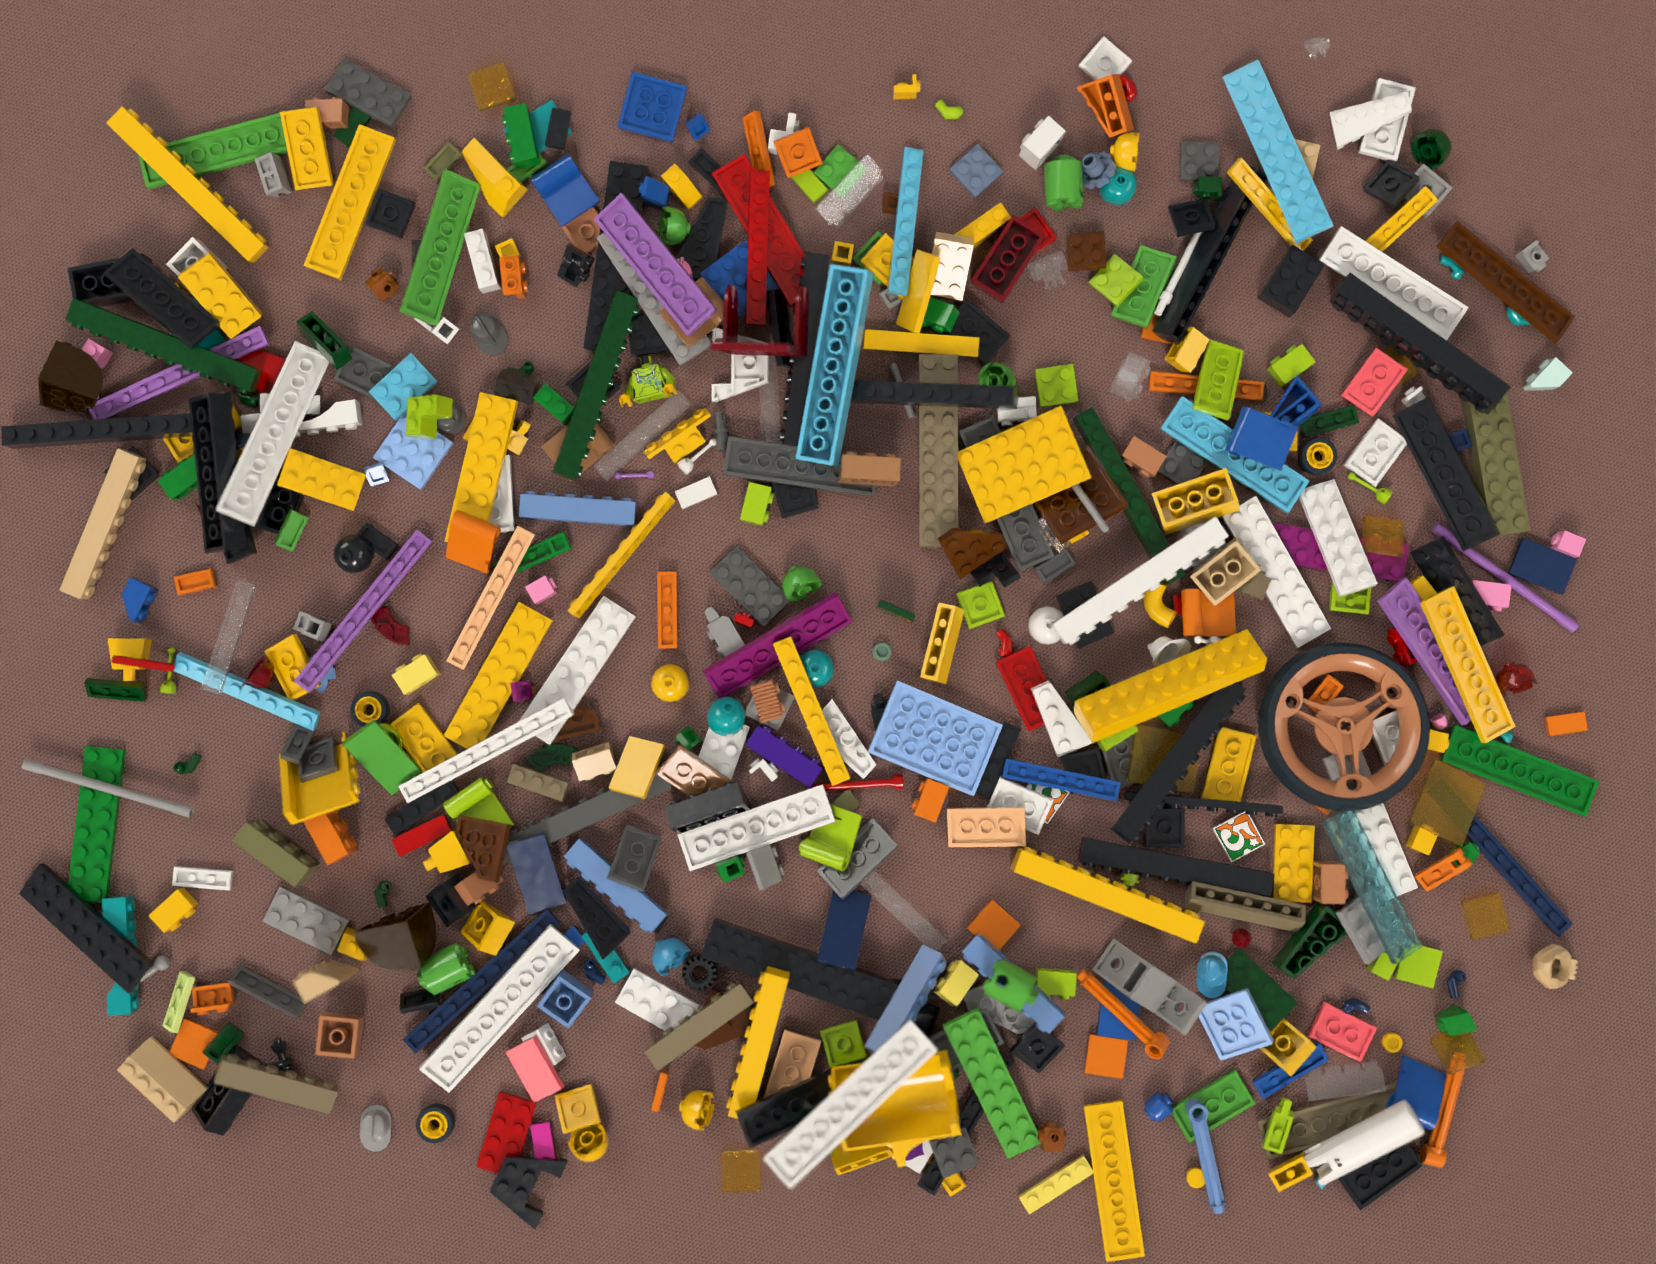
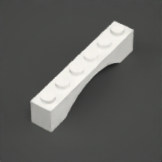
[241,399,363,438]

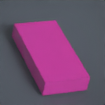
[530,1121,556,1159]

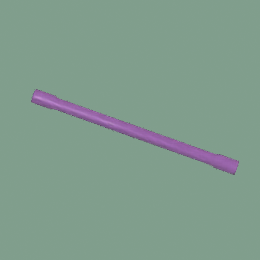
[1431,523,1579,633]

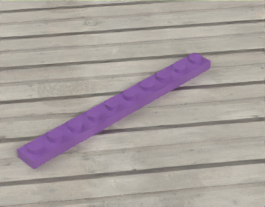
[88,326,270,420]
[294,530,432,693]

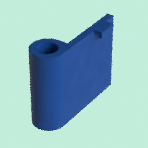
[530,154,600,227]
[1225,407,1299,471]
[1386,1056,1446,1130]

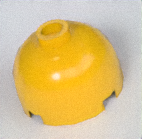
[1110,132,1139,172]
[651,664,689,702]
[679,1090,714,1131]
[568,1123,609,1162]

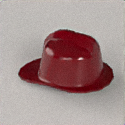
[239,656,275,689]

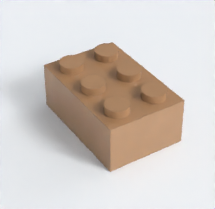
[838,452,901,486]

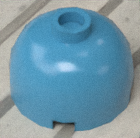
[652,938,690,976]

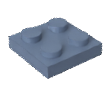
[949,144,1003,199]

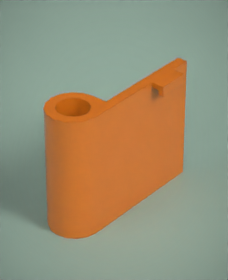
[446,510,501,574]
[1181,589,1236,637]

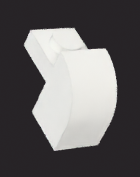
[768,113,800,155]
[414,316,459,344]

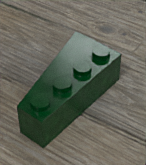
[1271,902,1347,979]

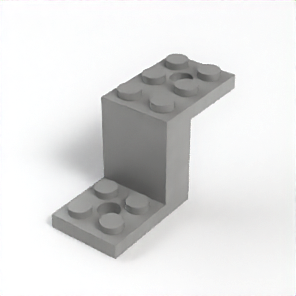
[1092,938,1207,1036]

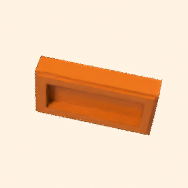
[174,568,217,596]
[1544,711,1588,736]
[651,1069,669,1112]

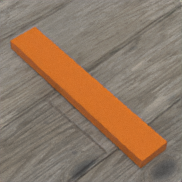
[1148,371,1265,402]

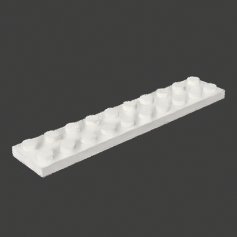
[216,341,330,526]
[419,924,580,1093]
[763,1020,937,1189]

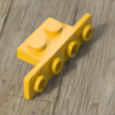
[643,408,711,463]

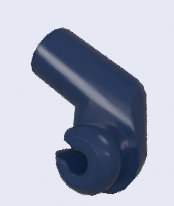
[584,959,606,985]
[1446,970,1466,999]
[1342,998,1370,1014]

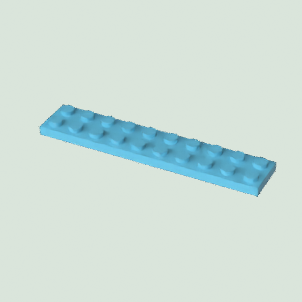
[1223,60,1333,243]

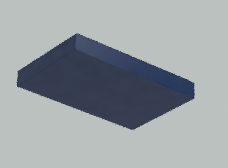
[1508,538,1577,595]

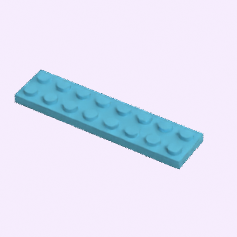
[1160,396,1309,513]

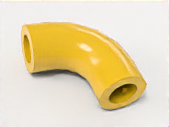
[1143,581,1177,629]

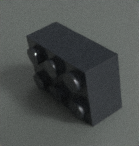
[1257,245,1325,318]

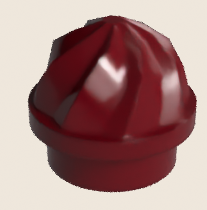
[1231,928,1251,948]

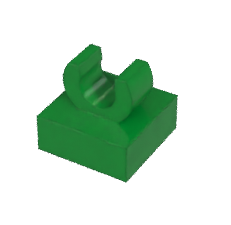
[675,726,701,750]

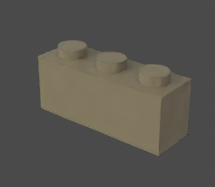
[507,763,571,801]

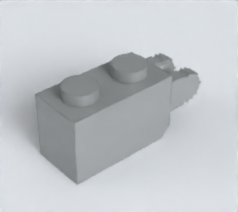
[705,607,745,657]

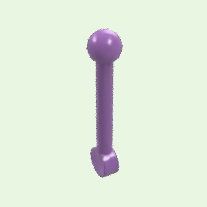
[614,471,654,479]

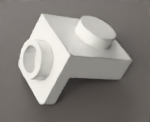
[749,758,779,781]

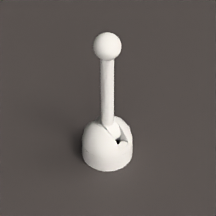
[677,438,717,475]
[1194,636,1222,646]

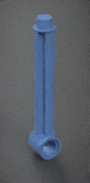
[1185,1098,1226,1214]

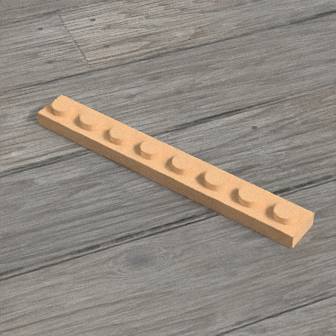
[447,525,535,670]

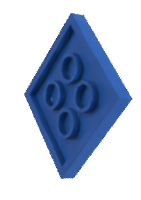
[617,72,688,143]
[699,241,779,318]

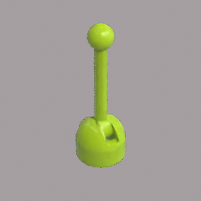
[1348,472,1393,504]
[160,647,177,694]

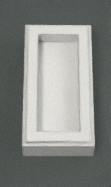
[675,476,718,509]

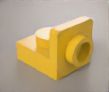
[893,74,920,99]

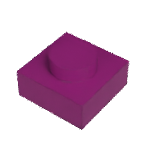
[510,680,533,702]

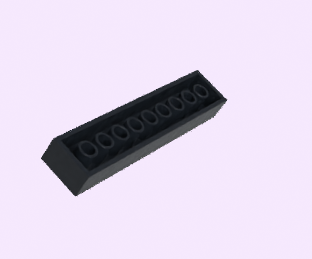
[1330,272,1511,415]
[701,918,897,1020]

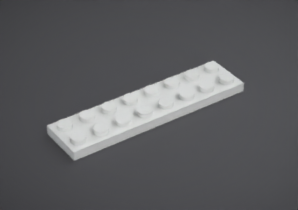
[1318,226,1469,341]
[1222,496,1331,648]
[519,596,636,745]
[1322,750,1418,902]
[678,785,836,871]

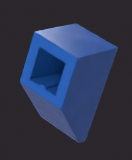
[639,176,671,209]
[122,577,158,623]

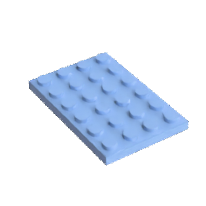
[867,681,1003,796]

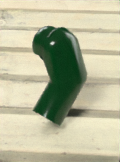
[234,386,260,406]
[173,753,202,775]
[374,880,392,909]

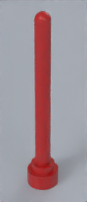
[811,774,903,791]

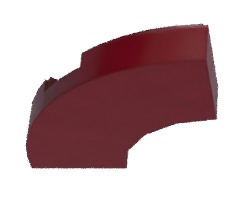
[371,607,410,645]

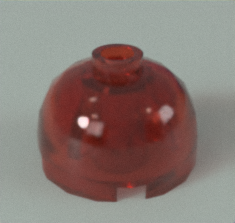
[1495,662,1538,696]

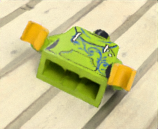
[619,356,678,407]

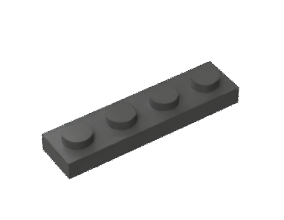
[229,965,308,1019]

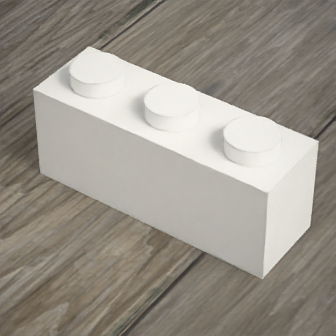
[464,229,501,294]

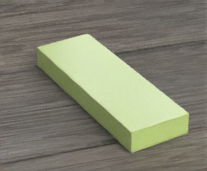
[162,971,196,1033]

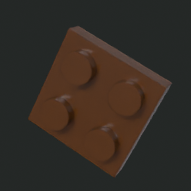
[1066,231,1106,272]

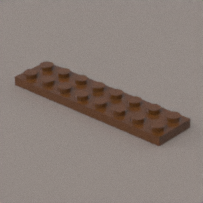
[1436,220,1575,343]

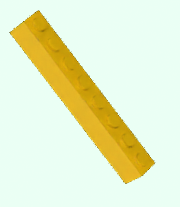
[726,966,790,1119]

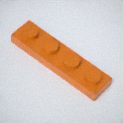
[742,111,775,188]
[657,572,678,649]

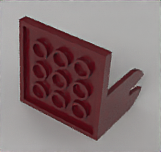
[710,284,809,357]

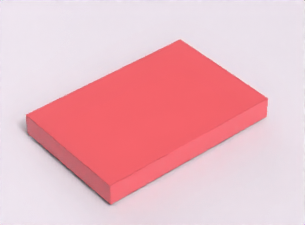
[1341,348,1408,417]
[1307,1001,1377,1062]
[505,1036,565,1103]

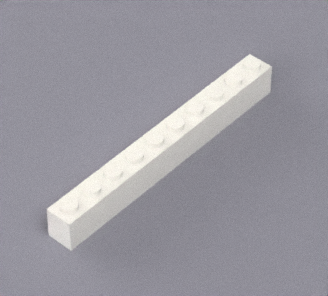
[1051,517,1228,645]

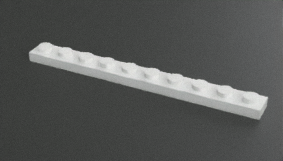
[398,697,575,803]

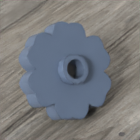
[1082,152,1117,189]

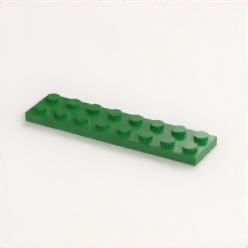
[1440,725,1599,817]
[68,746,126,903]

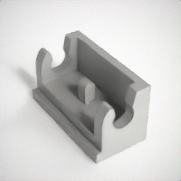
[255,152,293,197]

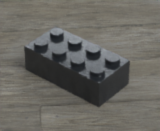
[67,254,153,307]

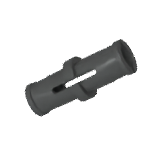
[713,412,729,452]

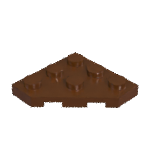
[937,528,1008,579]
[531,685,601,744]
[455,815,511,883]
[695,988,754,1050]

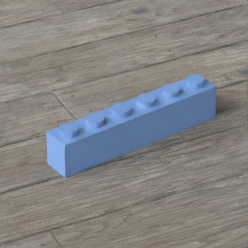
[519,491,637,526]
[564,838,669,933]
[962,932,1066,1033]
[865,944,947,1054]

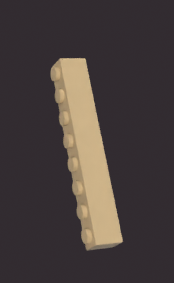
[60,448,147,600]

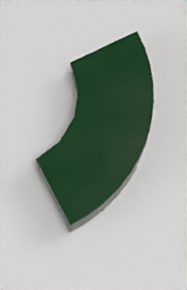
[526,744,579,772]

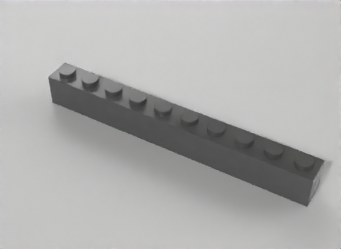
[503,766,674,865]

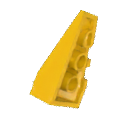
[462,138,528,218]

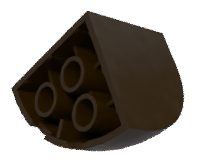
[38,340,103,412]
[354,902,436,970]

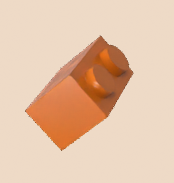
[911,778,949,823]

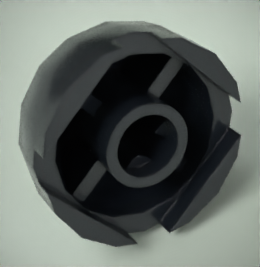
[333,534,374,573]

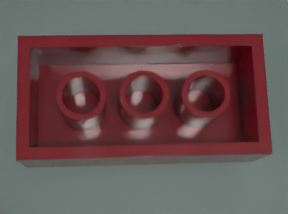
[971,215,1045,304]

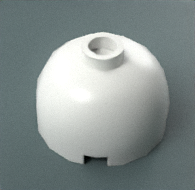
[1028,606,1064,645]

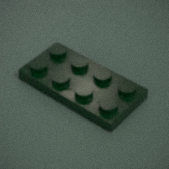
[1225,948,1298,1031]

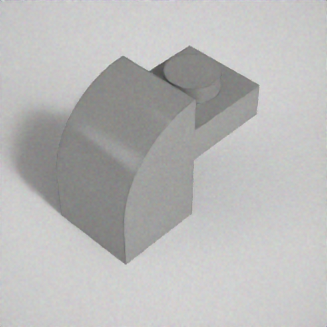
[293,611,333,642]

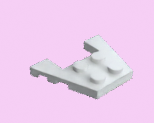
[712,328,770,402]

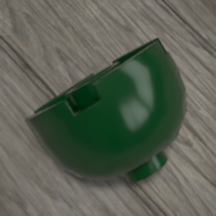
[1411,129,1452,169]

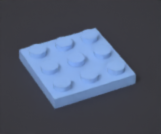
[373,411,454,490]
[1199,988,1274,1061]

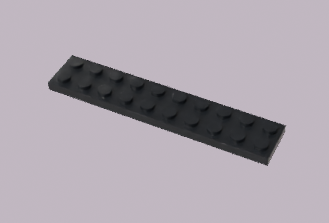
[583,161,648,355]

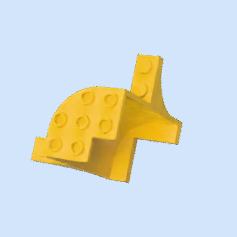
[828,1050,961,1167]

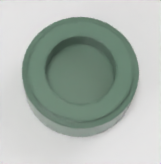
[872,642,892,661]

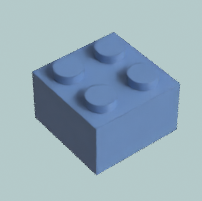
[537,969,594,1028]

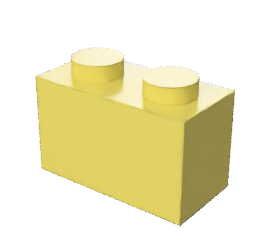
[392,653,441,695]
[934,960,979,1006]

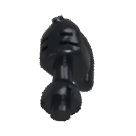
[265,1037,295,1072]

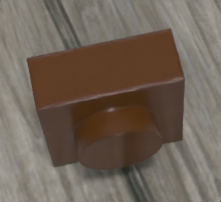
[882,192,898,215]

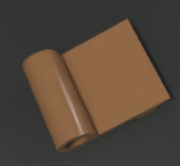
[659,277,724,348]
[541,422,615,482]

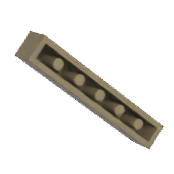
[1185,881,1306,932]
[644,981,754,1071]
[214,1054,338,1114]

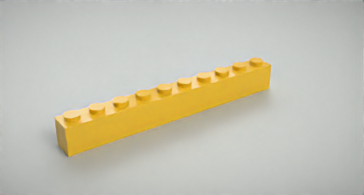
[106,107,269,263]

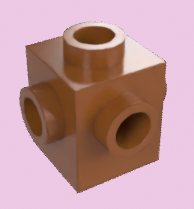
[365,267,399,302]
[1037,1121,1067,1152]

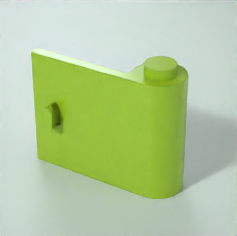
[443,777,515,827]
[799,804,862,871]

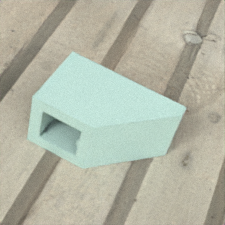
[1523,357,1573,391]

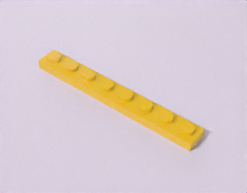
[568,492,675,619]
[773,636,850,786]

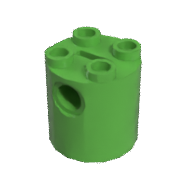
[1044,155,1083,211]
[417,943,475,995]
[983,959,1040,1013]

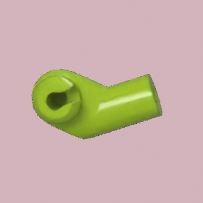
[935,99,963,119]

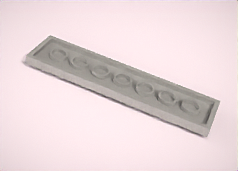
[596,233,711,366]

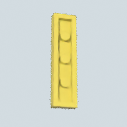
[1018,1155,1093,1214]

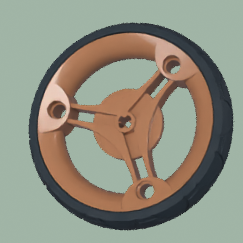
[1258,643,1430,811]

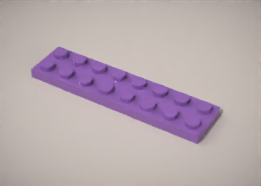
[594,193,718,336]
[1377,578,1471,725]

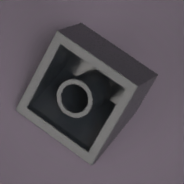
[425,872,480,927]

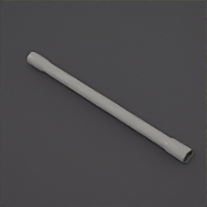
[22,758,194,818]

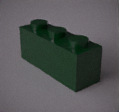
[297,311,352,370]

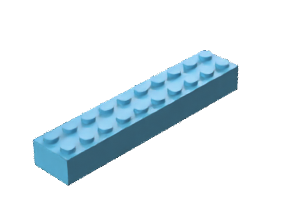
[796,264,874,466]

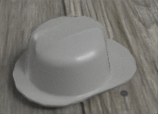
[360,1105,391,1152]

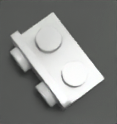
[522,1023,566,1066]

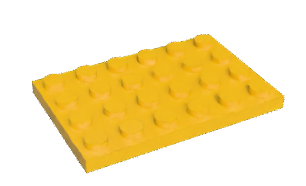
[958,406,1092,524]

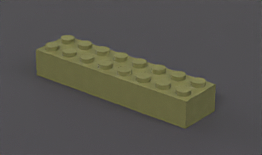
[1461,379,1530,537]

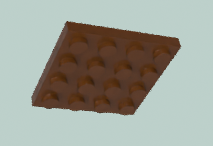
[1034,445,1128,545]

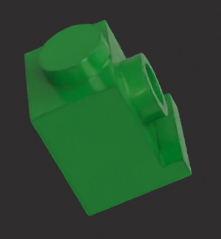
[1446,840,1480,872]
[714,855,745,883]

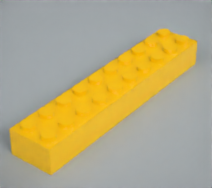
[1074,629,1267,743]
[1010,846,1205,944]

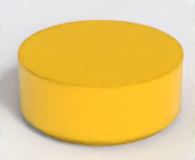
[1381,1032,1403,1053]
[1186,1167,1205,1188]

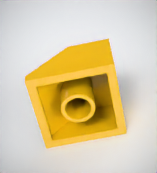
[460,900,515,956]

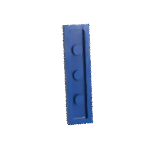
[1252,1041,1329,1099]

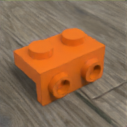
[499,255,528,299]
[190,982,235,1015]

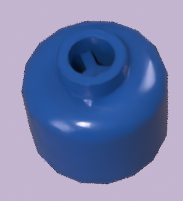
[1144,1092,1173,1122]

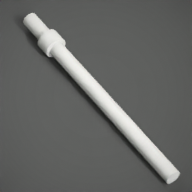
[1154,232,1203,316]

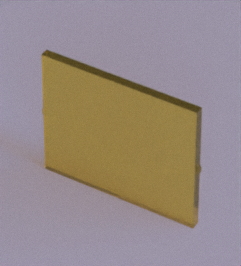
[1127,724,1200,794]
[1409,759,1486,847]

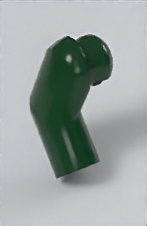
[506,361,534,380]

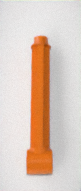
[1076,969,1170,1059]
[1420,1052,1467,1168]

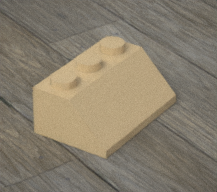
[1190,536,1261,606]

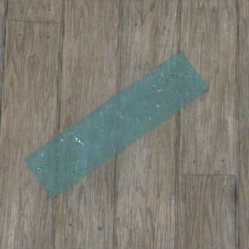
[1322,811,1422,964]

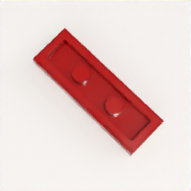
[111,655,175,672]
[391,814,453,857]

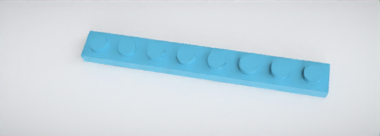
[887,147,924,296]
[174,652,321,731]

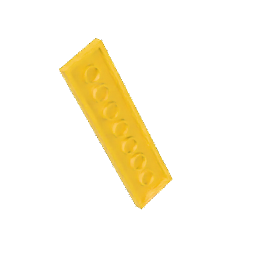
[304,124,396,280]
[444,392,518,542]
[1420,586,1516,743]
[444,602,553,749]
[1083,1100,1145,1262]

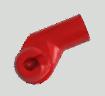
[1120,74,1137,102]
[995,628,1013,657]

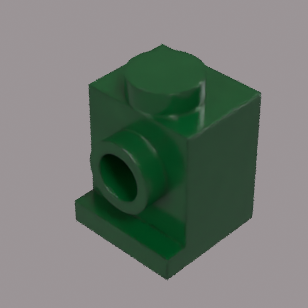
[1192,176,1222,201]

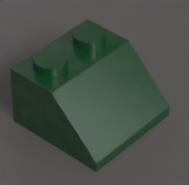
[1065,671,1110,707]

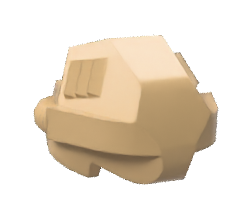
[1532,944,1578,989]

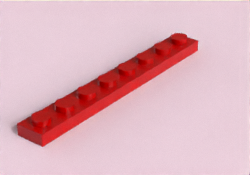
[745,169,770,326]

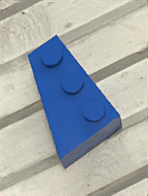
[1270,375,1322,427]

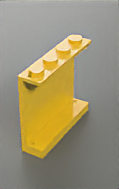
[279,732,360,825]

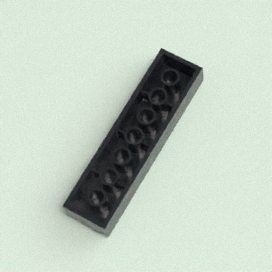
[189,392,247,553]

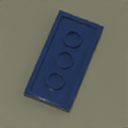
[507,832,567,914]
[817,890,872,971]

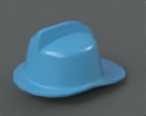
[1196,951,1228,998]

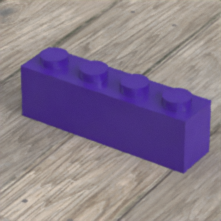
[745,725,823,788]

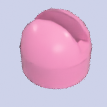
[1430,714,1448,730]

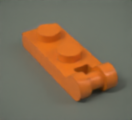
[1415,847,1473,892]

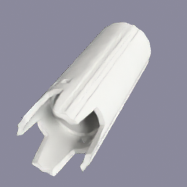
[1304,1100,1424,1186]

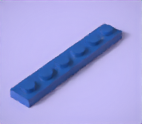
[1002,758,1121,801]

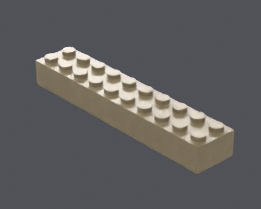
[918,354,958,548]

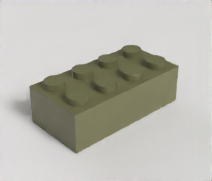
[232,819,320,887]

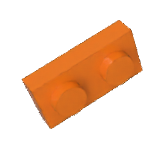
[1304,674,1344,714]

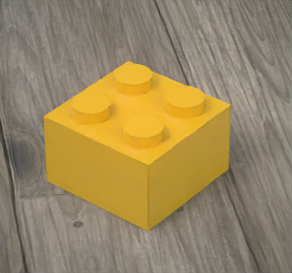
[1259,1018,1317,1076]

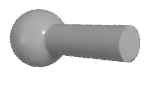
[140,955,170,982]

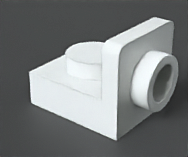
[1401,386,1426,408]

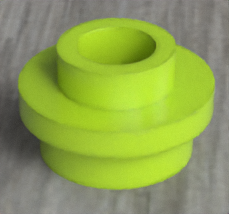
[1120,873,1140,886]

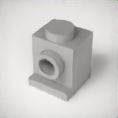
[1515,240,1549,274]

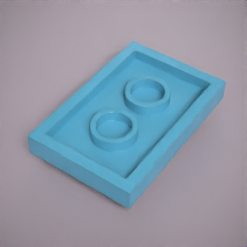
[369,353,438,421]

